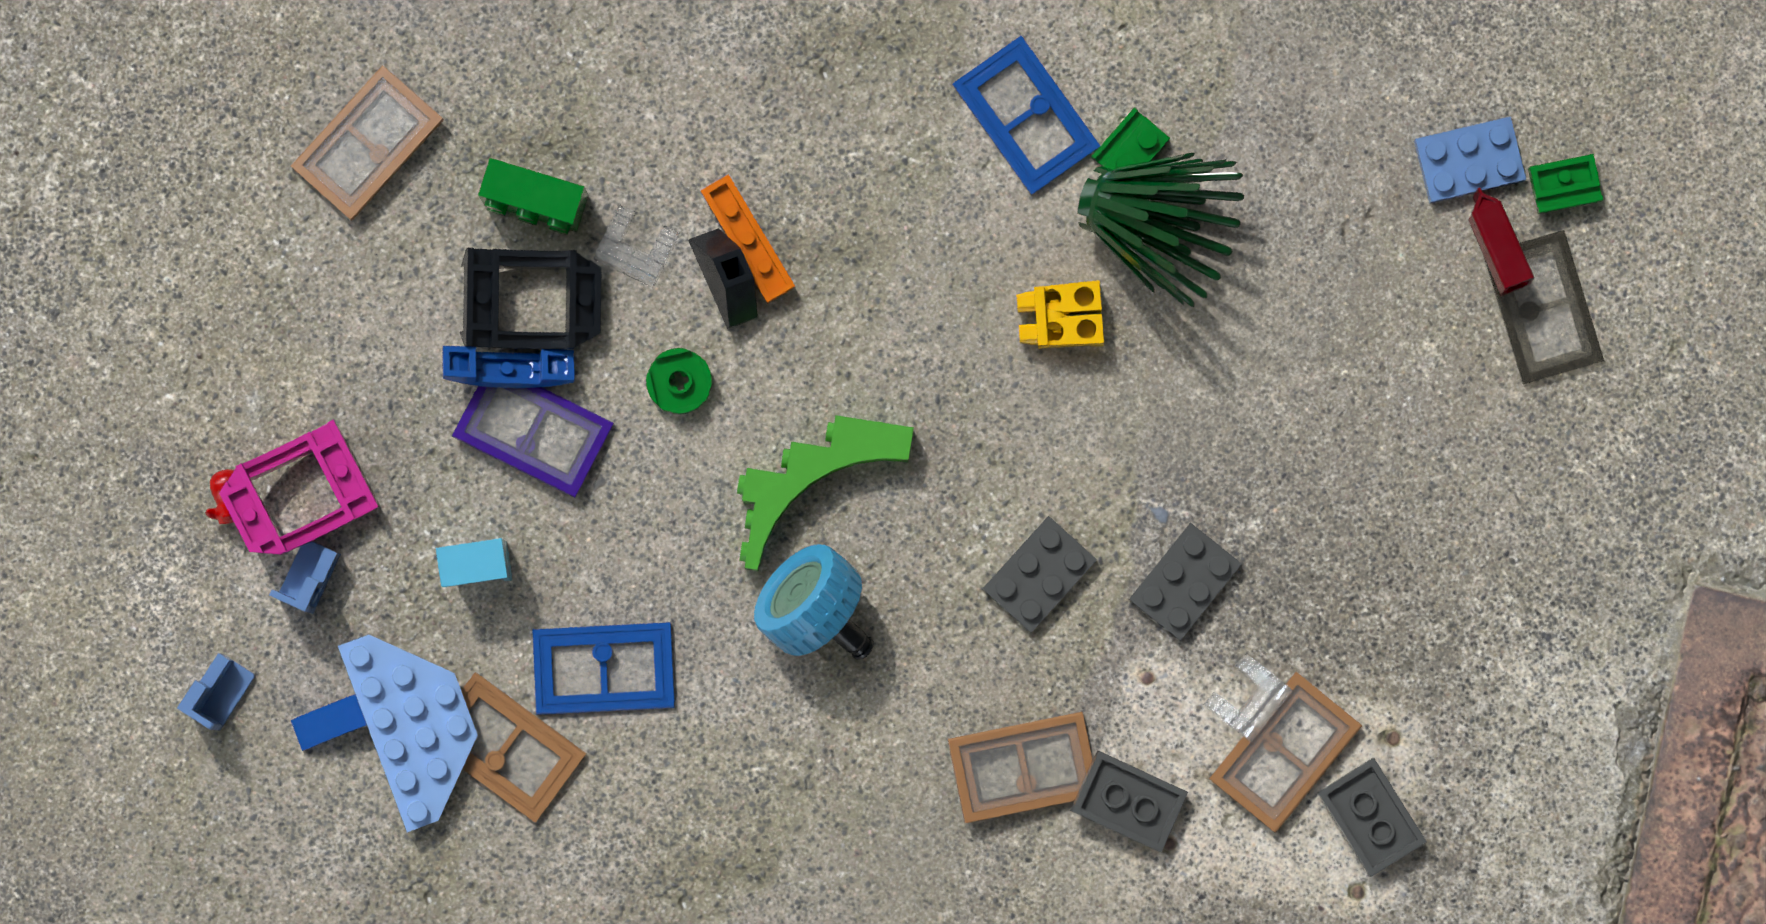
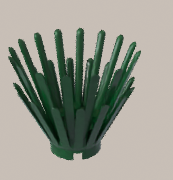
[1077,153,1244,307]

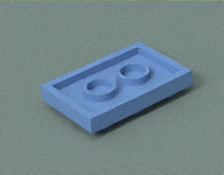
[1414,116,1526,204]

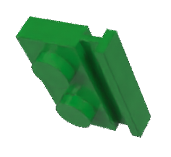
[1091,107,1170,169]
[1528,154,1603,214]

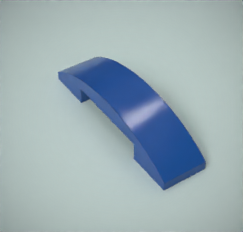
[442,346,575,388]
[291,694,367,751]

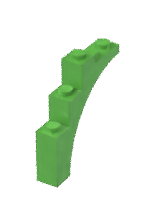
[737,415,914,571]

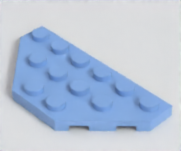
[338,634,478,832]

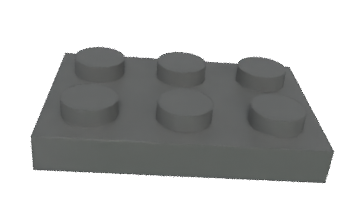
[982,516,1097,633]
[1129,523,1242,641]
[1070,751,1188,852]
[1317,758,1427,877]

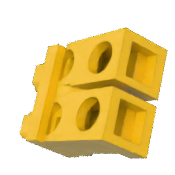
[1016,280,1104,349]

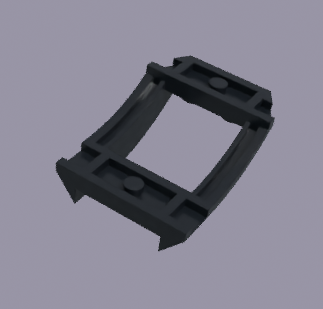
[460,247,602,349]

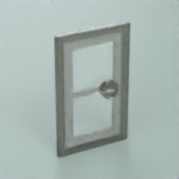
[1483,230,1604,385]

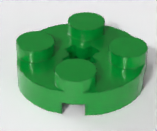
[646,348,712,414]

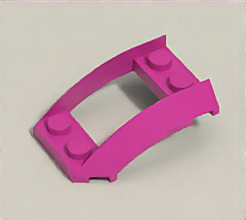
[219,419,379,555]

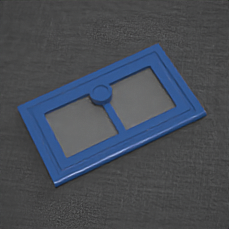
[952,36,1100,195]
[532,622,675,715]

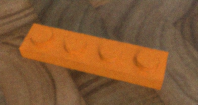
[701,174,795,304]

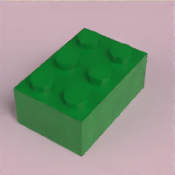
[478,158,589,235]

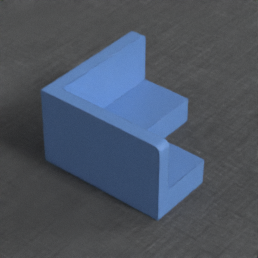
[269,541,341,614]
[177,653,255,731]

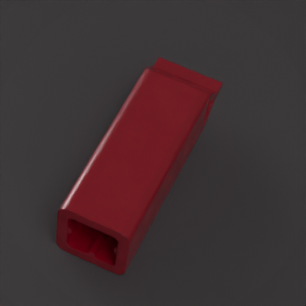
[1468,187,1535,296]

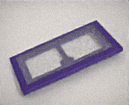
[452,386,614,498]

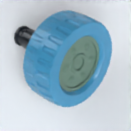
[754,544,874,660]

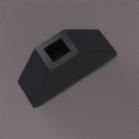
[688,228,758,329]

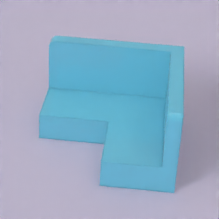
[436,538,512,587]

